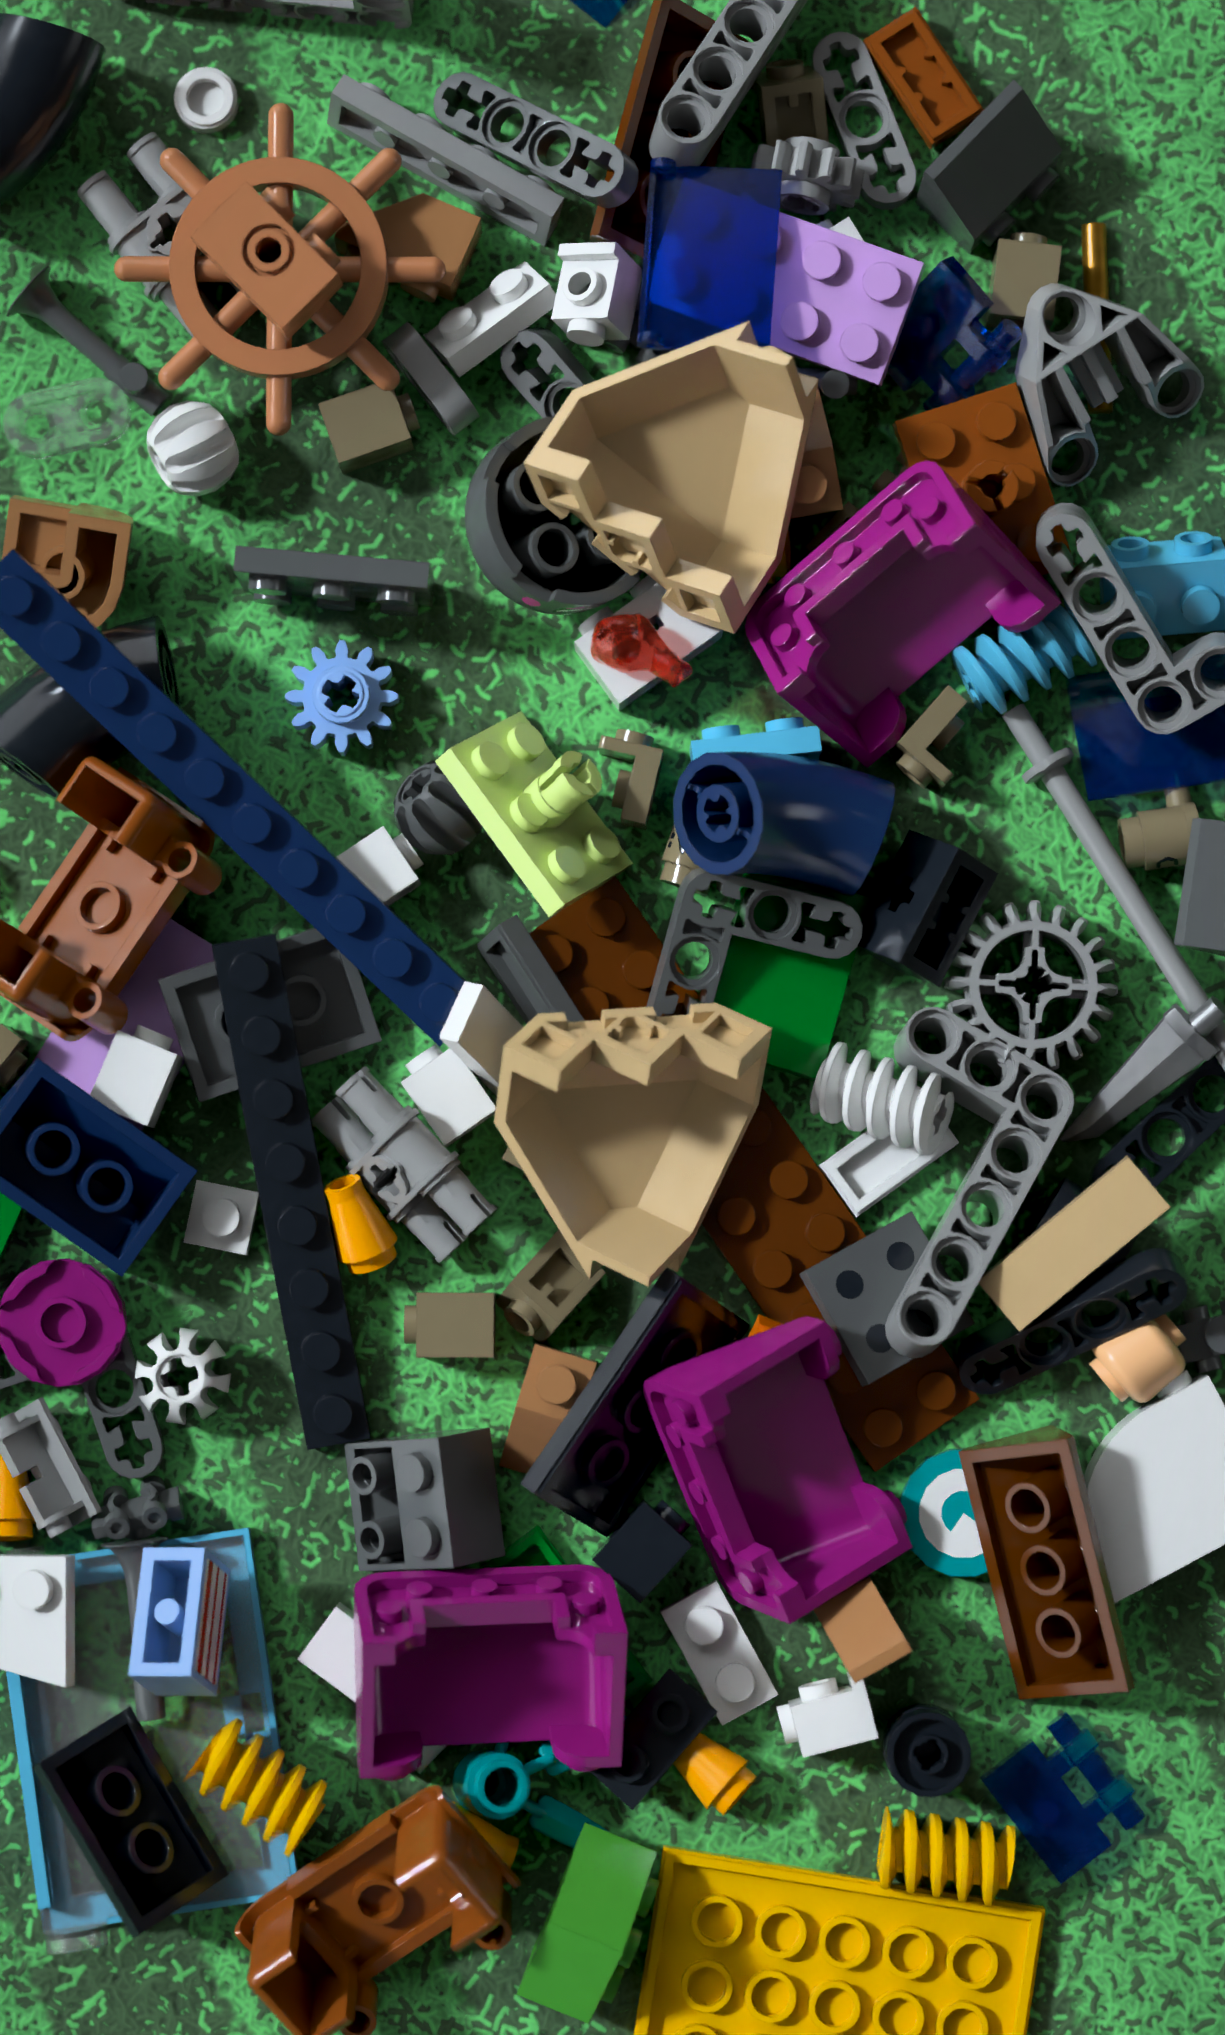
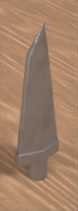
[1060,996,1225,1143]

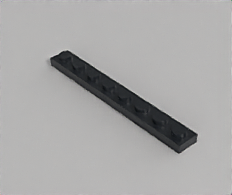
[212,933,371,1450]

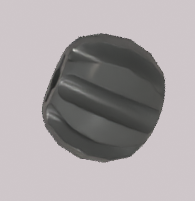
[393,760,483,855]

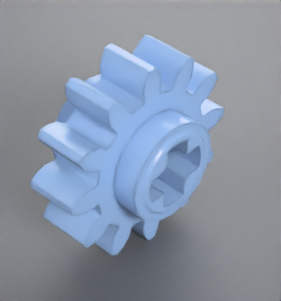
[285,640,399,756]

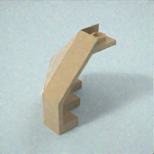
[524,321,819,634]
[494,1003,772,1287]

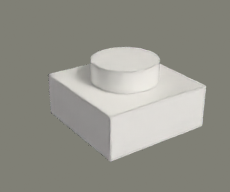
[184,1180,260,1255]

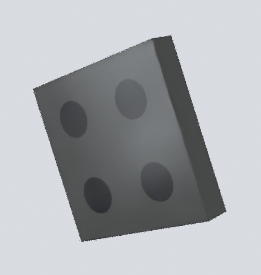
[799,1211,975,1387]

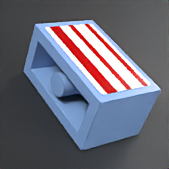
[128,1548,231,1696]

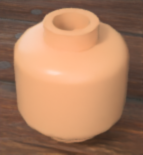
[1088,1314,1186,1403]

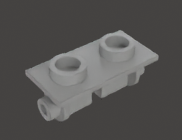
[0,1397,102,1538]

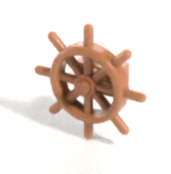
[114,103,446,436]

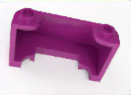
[745,461,1062,768]
[643,1316,912,1624]
[354,1564,628,1781]

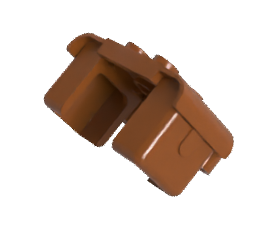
[0,757,222,1042]
[234,1785,521,2035]

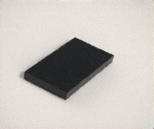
[520,1268,750,1537]

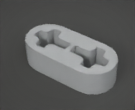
[381,322,480,436]

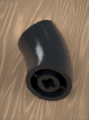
[0,13,106,207]
[0,616,181,802]

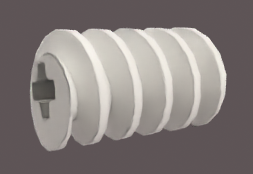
[810,1042,954,1155]

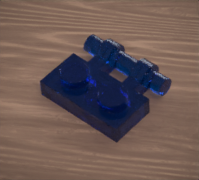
[887,256,1022,411]
[980,1711,1146,1884]

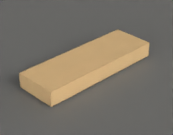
[979,1155,1170,1332]

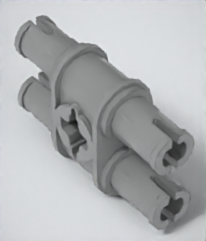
[77,132,240,338]
[311,1066,497,1263]

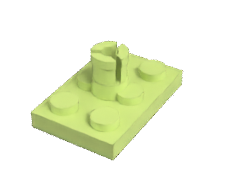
[435,711,633,917]

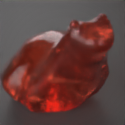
[590,614,692,688]

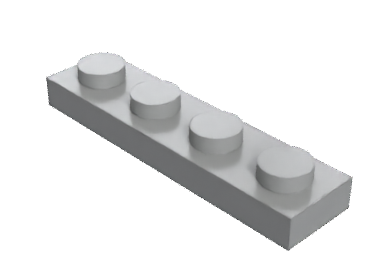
[327,74,564,247]

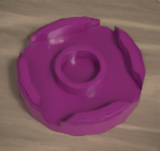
[0,1258,127,1387]

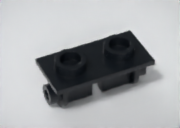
[590,1668,718,1810]

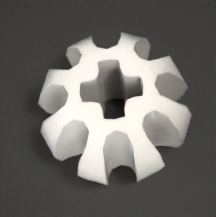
[147,400,239,497]
[134,1328,231,1425]

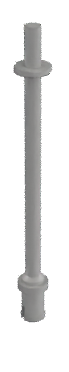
[1002,703,1225,1095]

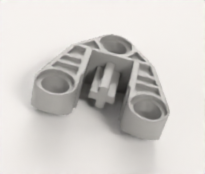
[1015,283,1204,487]

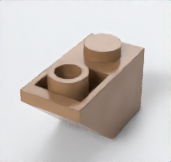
[334,193,482,302]

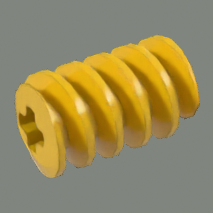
[182,1718,327,1858]
[877,1806,1016,1906]

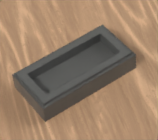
[477,914,585,1024]

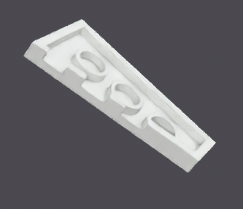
[0,1554,75,1688]

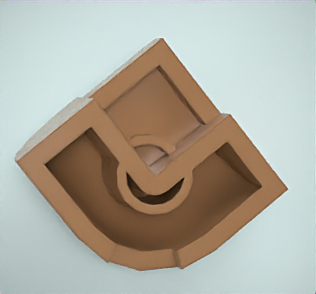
[0,495,133,629]

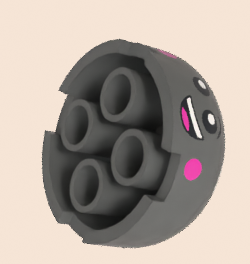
[465,416,643,615]

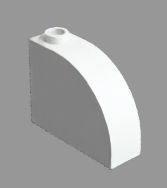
[1084,1370,1225,1603]

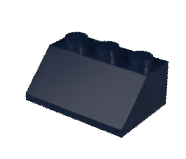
[0,1058,197,1277]

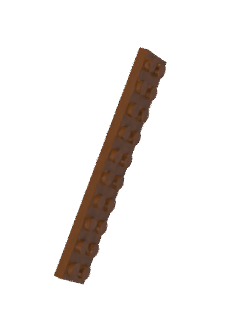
[529,876,980,1472]

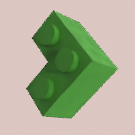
[516,1823,659,2024]

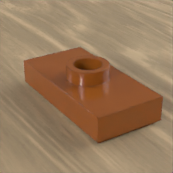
[863,7,984,150]

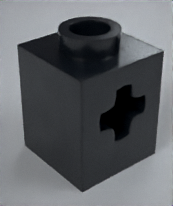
[592,1499,692,1603]

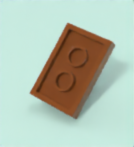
[892,382,1075,576]

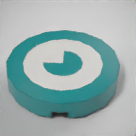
[899,1449,988,1577]

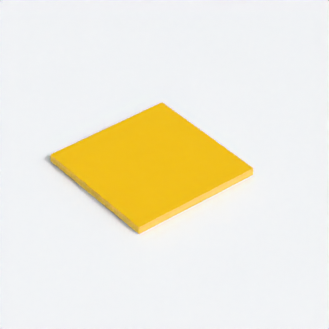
[633,1845,1046,2035]

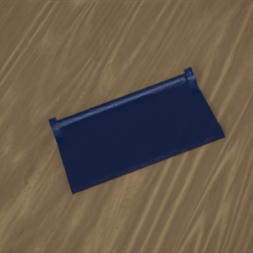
[637,157,782,350]
[1066,654,1225,801]

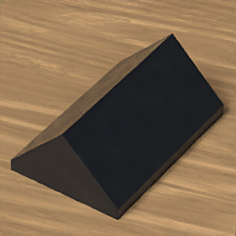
[32,1707,229,1939]

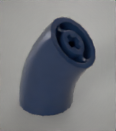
[673,751,895,896]

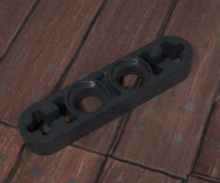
[1089,1055,1225,1188]
[957,1248,1188,1394]

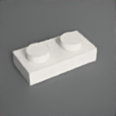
[424,261,556,378]
[660,1580,778,1726]

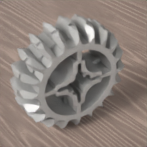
[944,900,1118,1071]

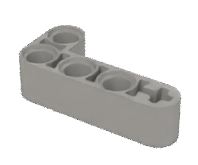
[1036,503,1225,734]

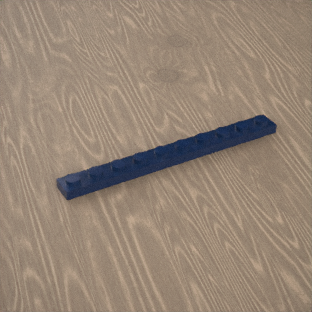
[0,549,467,1047]

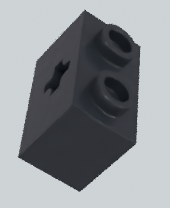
[857,829,998,987]

